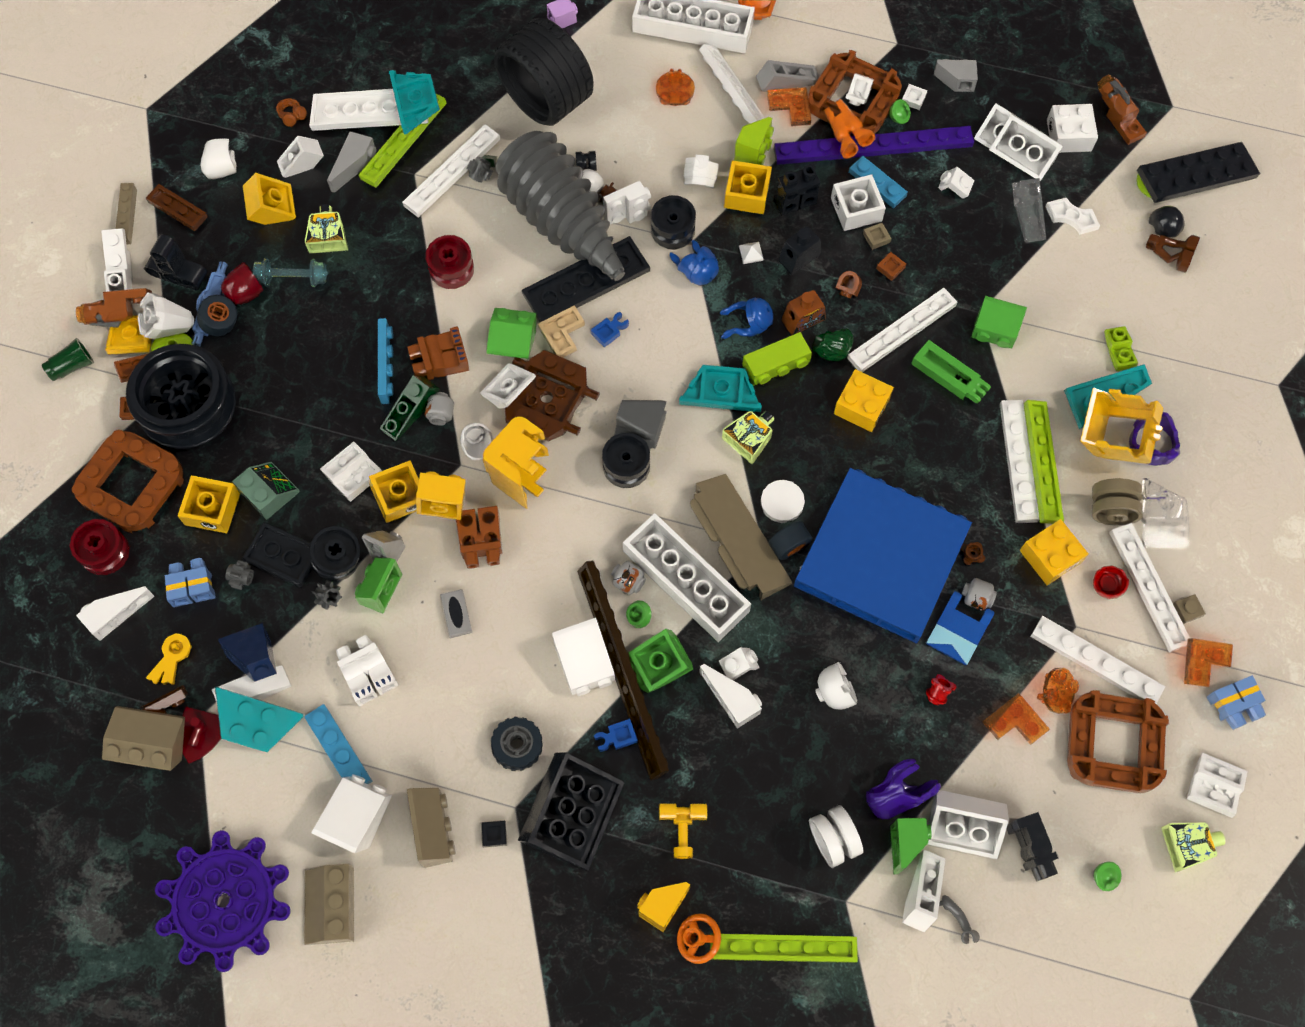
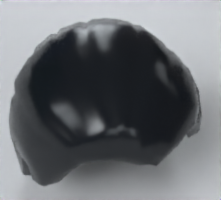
[1149,206,1185,238]

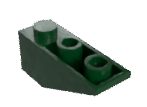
[380,375,440,441]

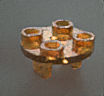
[656,69,695,106]
[1037,667,1079,714]

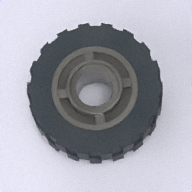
[491,717,543,771]

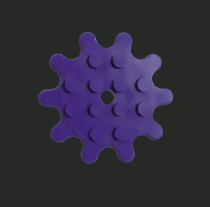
[155,830,291,972]

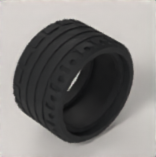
[494,18,594,126]

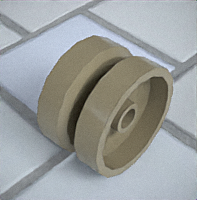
[1092,478,1143,525]

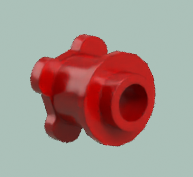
[926,674,956,705]

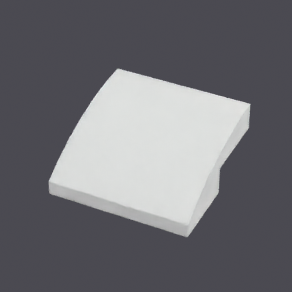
[320,442,382,502]
[1187,753,1248,818]

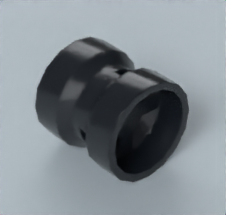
[575,151,597,171]

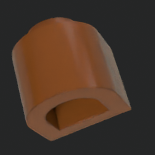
[835,271,862,299]

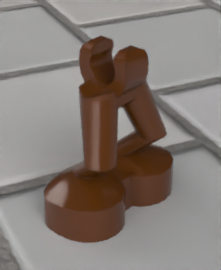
[1146,234,1200,273]

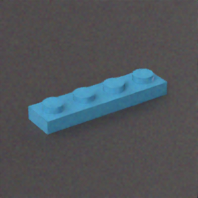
[378,318,393,404]
[304,704,373,784]

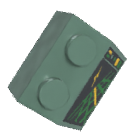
[232,462,300,520]

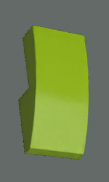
[1104,326,1138,371]

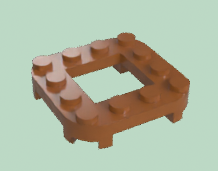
[808,50,902,135]
[72,430,184,533]
[1067,690,1169,793]

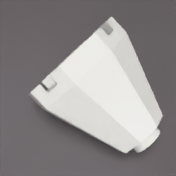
[137,292,194,339]

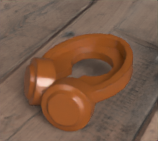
[276,98,307,127]

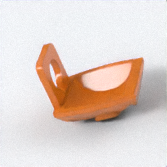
[738,0,776,20]

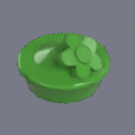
[890,99,911,124]
[626,600,652,628]
[1093,861,1122,891]

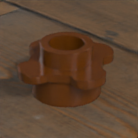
[599,182,617,202]
[960,542,985,565]

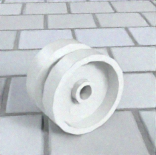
[809,805,863,868]

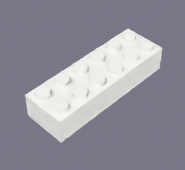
[632,0,755,53]
[623,513,751,642]

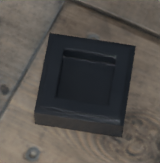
[481,820,507,848]

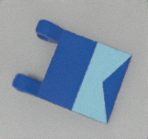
[926,591,994,666]

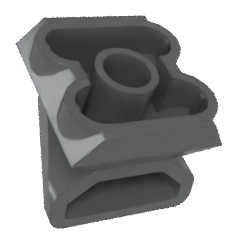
[614,400,667,449]

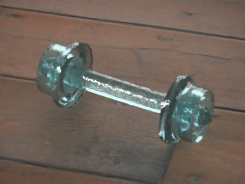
[252,258,329,287]

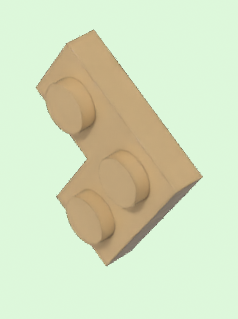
[538,305,585,358]

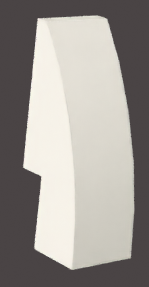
[212,665,291,702]

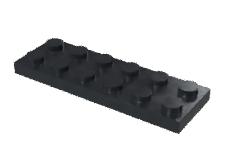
[1136,142,1261,203]
[522,236,650,322]

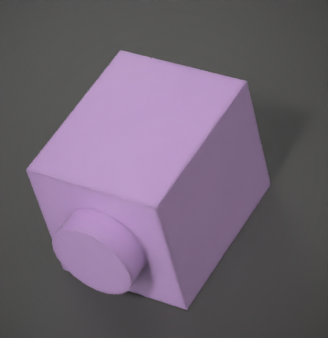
[547,0,578,28]

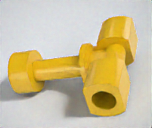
[659,804,707,859]

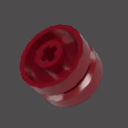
[426,235,474,289]
[70,519,130,575]

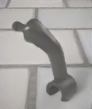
[939,895,980,944]

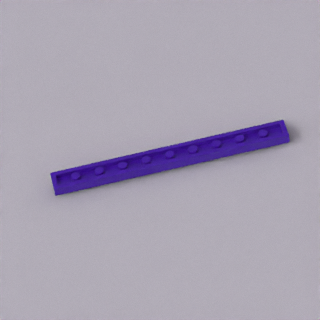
[774,126,974,165]

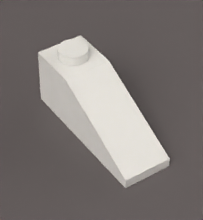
[76,586,154,641]
[699,664,762,729]
[902,850,945,932]

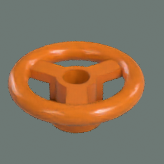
[677,913,721,964]

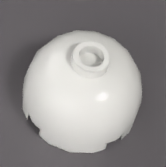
[815,662,857,710]

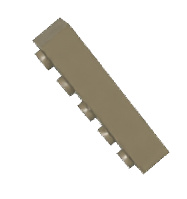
[115,183,137,245]

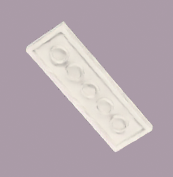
[309,89,429,131]

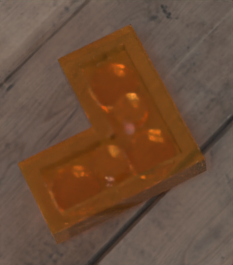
[767,87,811,126]
[1184,638,1233,687]
[983,693,1050,745]

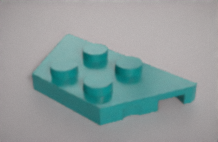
[389,70,440,134]
[679,365,762,412]
[215,687,304,752]

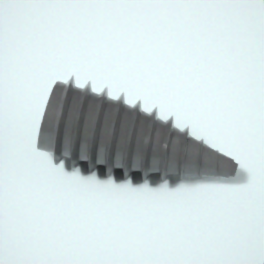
[496,131,625,281]

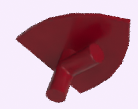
[182,707,221,764]

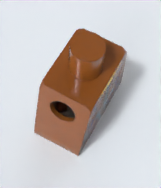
[781,290,826,336]

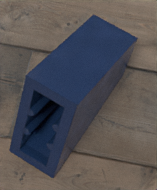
[218,623,277,682]

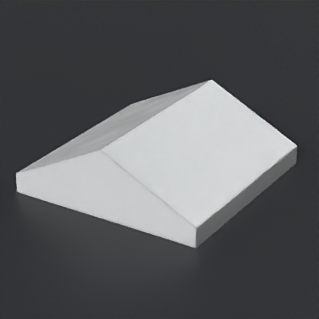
[480,363,536,408]

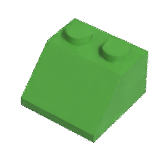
[971,296,1027,349]
[487,308,536,359]
[355,558,403,614]
[890,818,932,875]

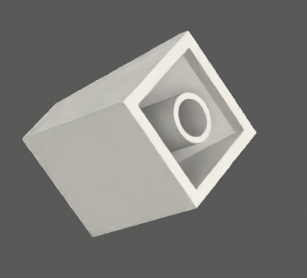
[552,618,615,696]
[312,774,392,853]

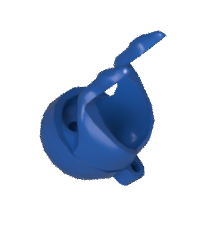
[670,240,719,286]
[720,297,773,339]

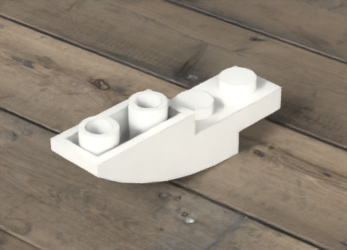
[101,228,132,292]

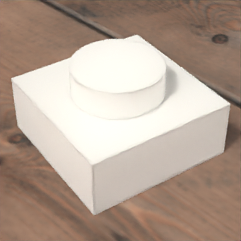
[902,84,927,110]

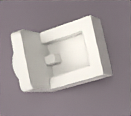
[845,73,874,106]
[938,167,974,199]
[719,647,759,680]

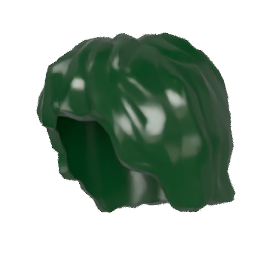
[812,328,854,361]

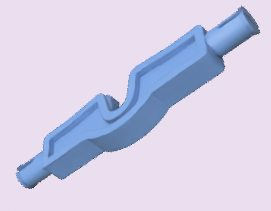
[191,262,228,347]

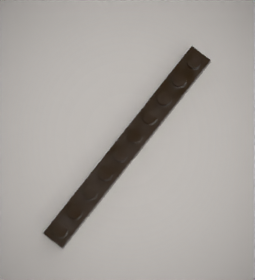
[577,560,669,780]

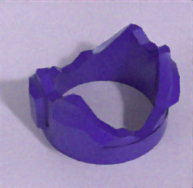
[1129,412,1180,466]

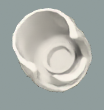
[201,139,237,179]

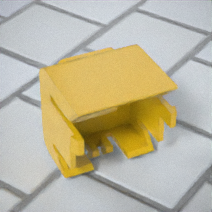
[1080,388,1164,464]
[483,417,549,509]

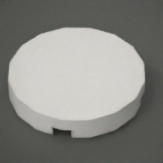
[761,480,805,523]

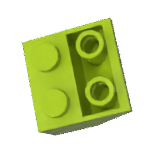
[734,117,774,165]

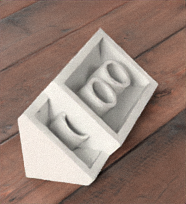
[974,103,1063,181]

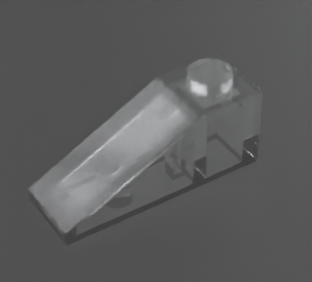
[1012,178,1046,243]

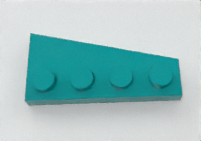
[1064,364,1152,430]

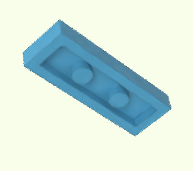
[849,156,908,208]

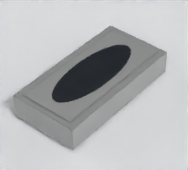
[440,589,472,638]

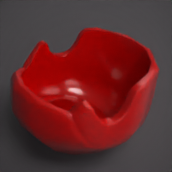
[1093,566,1129,599]

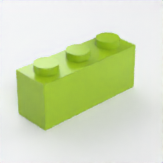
[742,332,812,386]

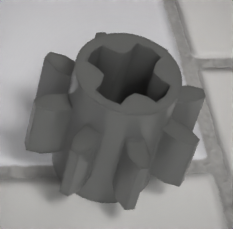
[466,157,493,183]
[225,560,254,590]
[312,580,342,610]

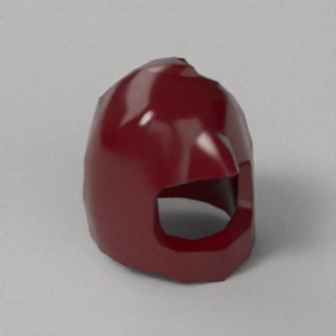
[221,262,263,305]

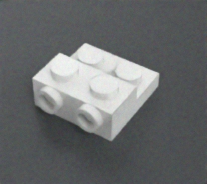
[603,181,651,225]

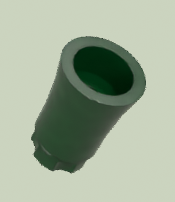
[42,338,94,381]

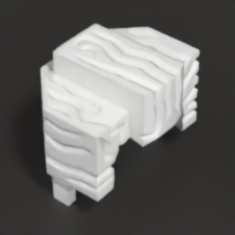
[684,154,719,188]

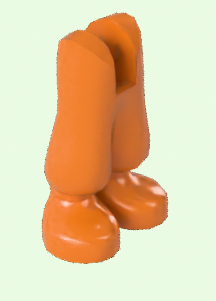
[824,99,876,159]

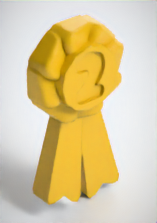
[146,633,192,685]

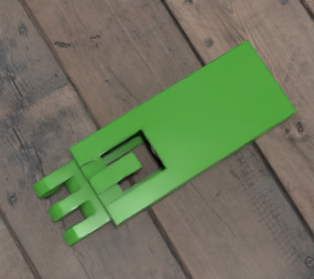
[911,340,991,403]

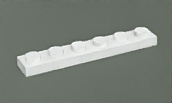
[699,44,775,134]
[403,124,500,217]
[847,288,957,372]
[1000,400,1039,523]
[1109,523,1192,653]
[1030,616,1165,704]

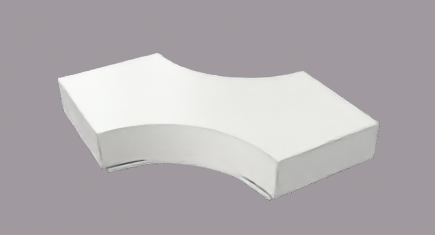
[1045,198,1100,235]

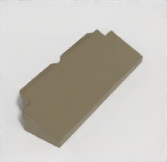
[690,474,792,600]

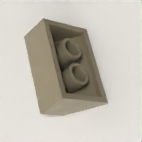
[102,706,185,771]
[407,788,456,868]
[304,864,354,945]

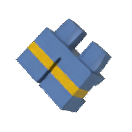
[165,558,216,607]
[1207,675,1266,730]

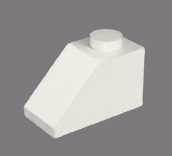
[277,136,324,178]

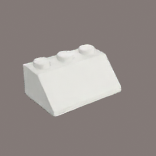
[928,790,1009,859]

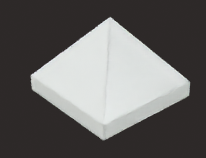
[739,242,763,264]

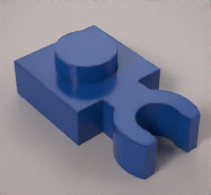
[591,312,629,348]
[594,719,638,752]

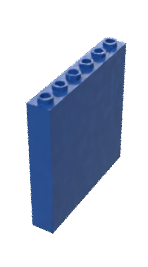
[794,468,972,644]

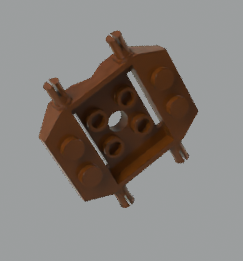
[505,350,600,441]

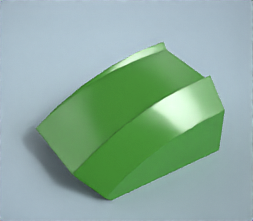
[628,629,693,693]

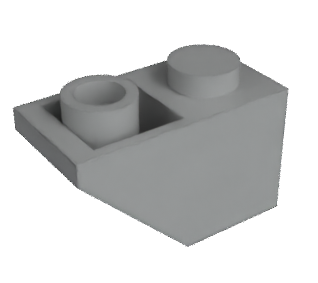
[934,59,978,92]

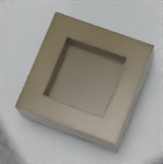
[863,223,891,250]
[1173,594,1206,624]

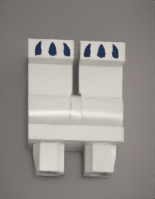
[336,635,399,706]

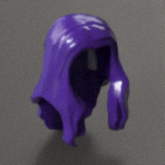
[866,758,941,819]

